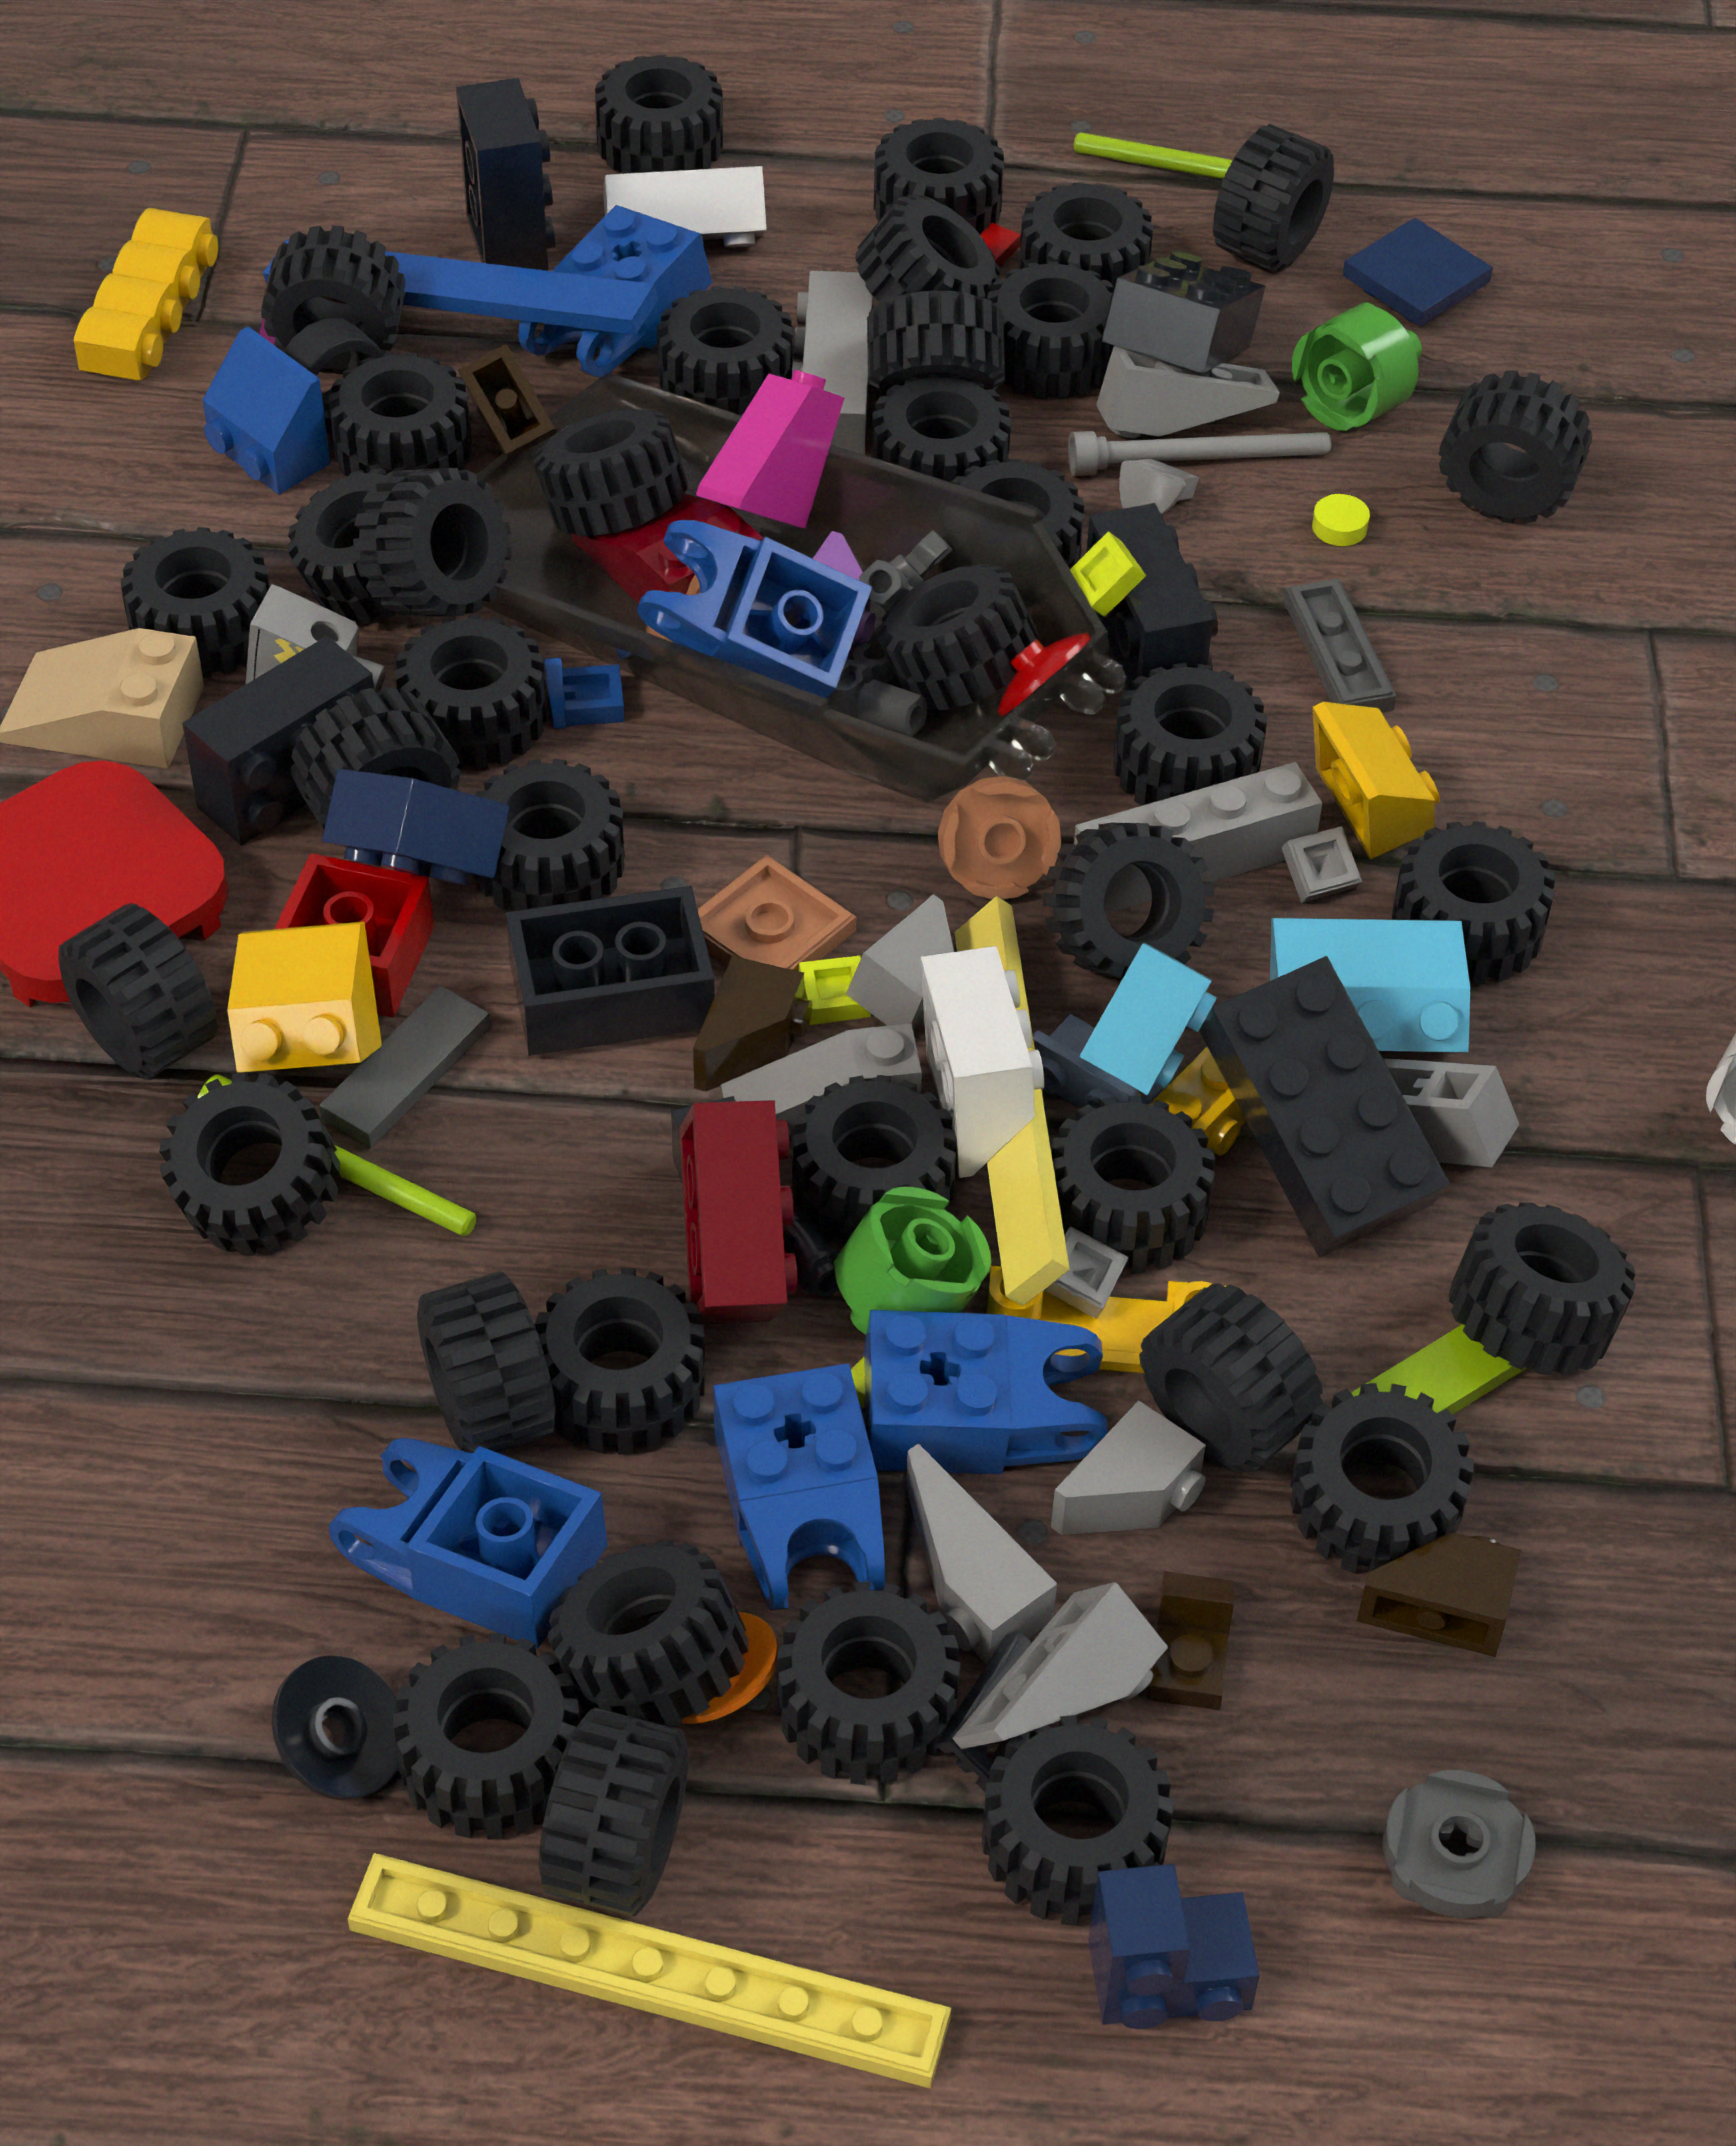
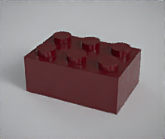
[679,1100,797,1325]

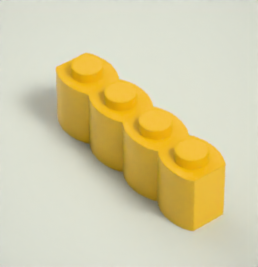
[73,208,218,381]

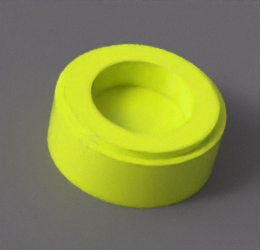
[1312,494,1370,546]

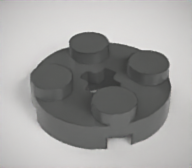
[1383,1770,1536,1918]

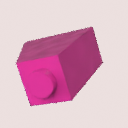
[696,370,844,529]

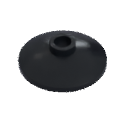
[271,1655,399,1800]

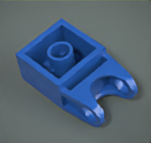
[519,205,713,377]
[637,520,872,712]
[863,1310,1108,1474]
[713,1363,885,1611]
[329,1438,608,1649]

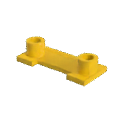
[987,1266,1226,1373]

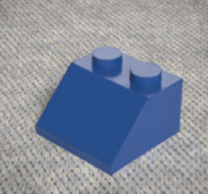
[202,326,330,495]

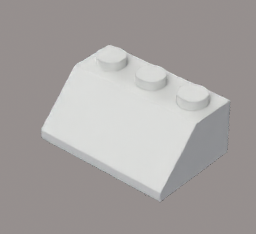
[603,166,767,247]
[921,946,1044,1178]

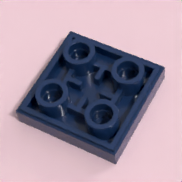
[1342,218,1493,326]

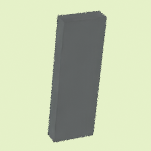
[1284,578,1396,712]
[319,986,491,1148]

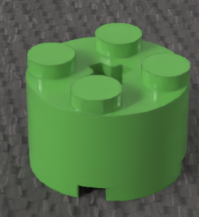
[1292,302,1422,430]
[834,1187,991,1334]

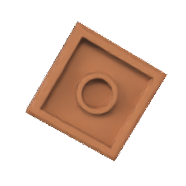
[698,855,856,971]

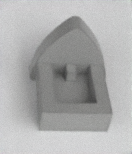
[1119,458,1199,516]

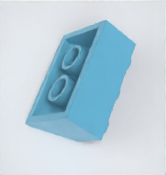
[1270,918,1470,1052]

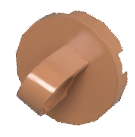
[938,776,1061,899]

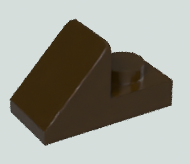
[1149,1571,1234,1710]

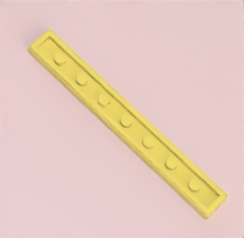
[954,896,1070,1306]
[348,1853,951,2089]

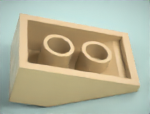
[0,628,204,769]

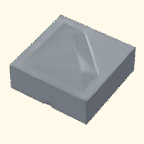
[1281,826,1362,903]
[1044,1226,1129,1319]

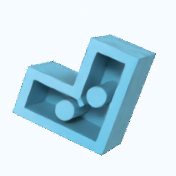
[1079,943,1217,1095]

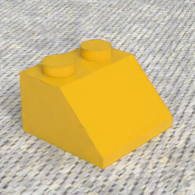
[1312,702,1440,860]
[227,922,382,1073]

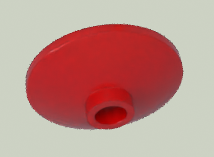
[997,633,1092,717]

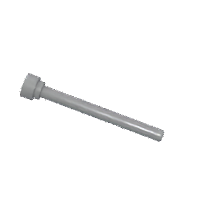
[1068,431,1331,476]

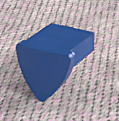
[544,658,624,729]

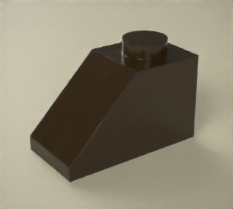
[458,344,557,459]
[693,956,812,1091]
[1356,1532,1521,1657]

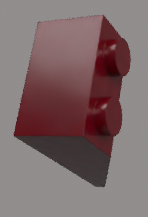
[572,493,763,604]

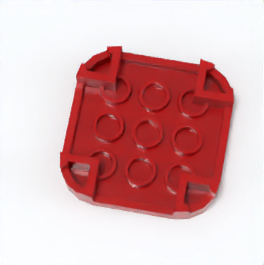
[0,760,229,1008]

